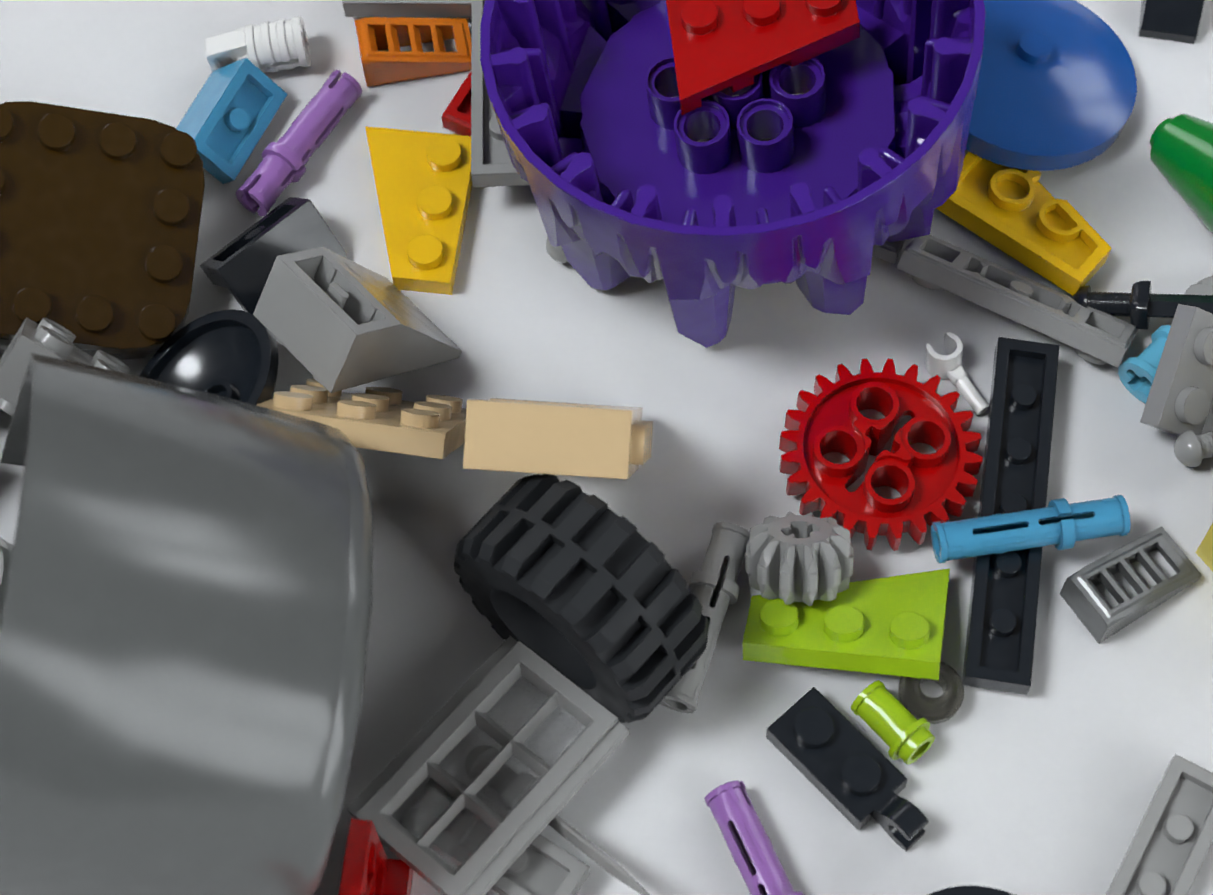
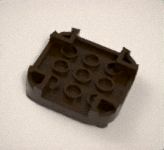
[0,101,205,360]

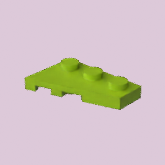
[742,568,950,680]

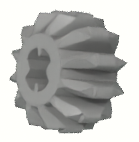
[746,512,854,606]

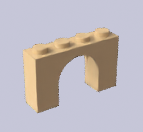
[463,398,653,479]

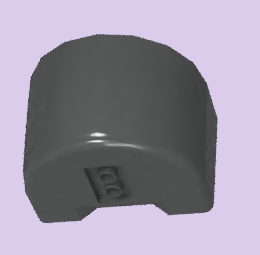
[0,353,373,895]

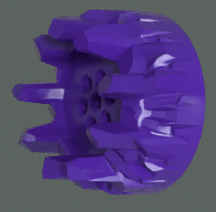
[480,0,986,348]

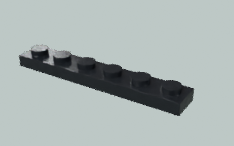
[962,337,1060,695]

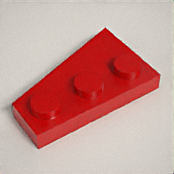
[666,0,860,115]

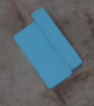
[176,58,288,184]

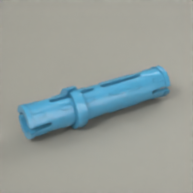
[931,495,1131,564]

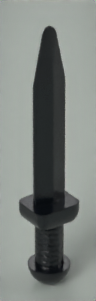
[1072,281,1213,330]

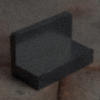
[200,197,346,315]

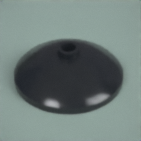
[140,309,279,405]

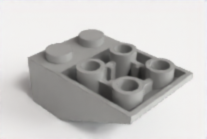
[253,247,462,393]

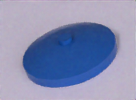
[966,0,1137,171]

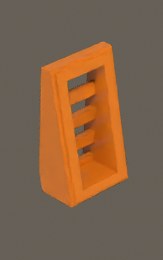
[355,17,471,87]

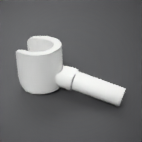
[926,332,989,416]

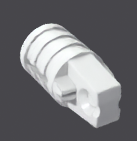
[205,16,311,73]

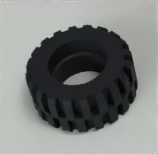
[454,474,709,723]

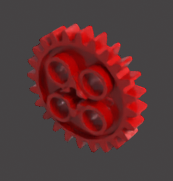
[779,358,983,551]

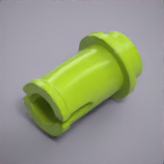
[851,680,935,765]

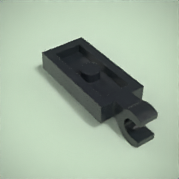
[766,687,929,851]

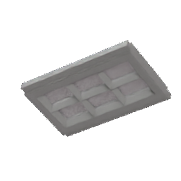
[347,636,630,895]

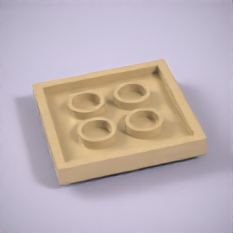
[257,378,466,459]

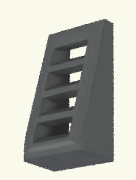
[1060,526,1202,643]

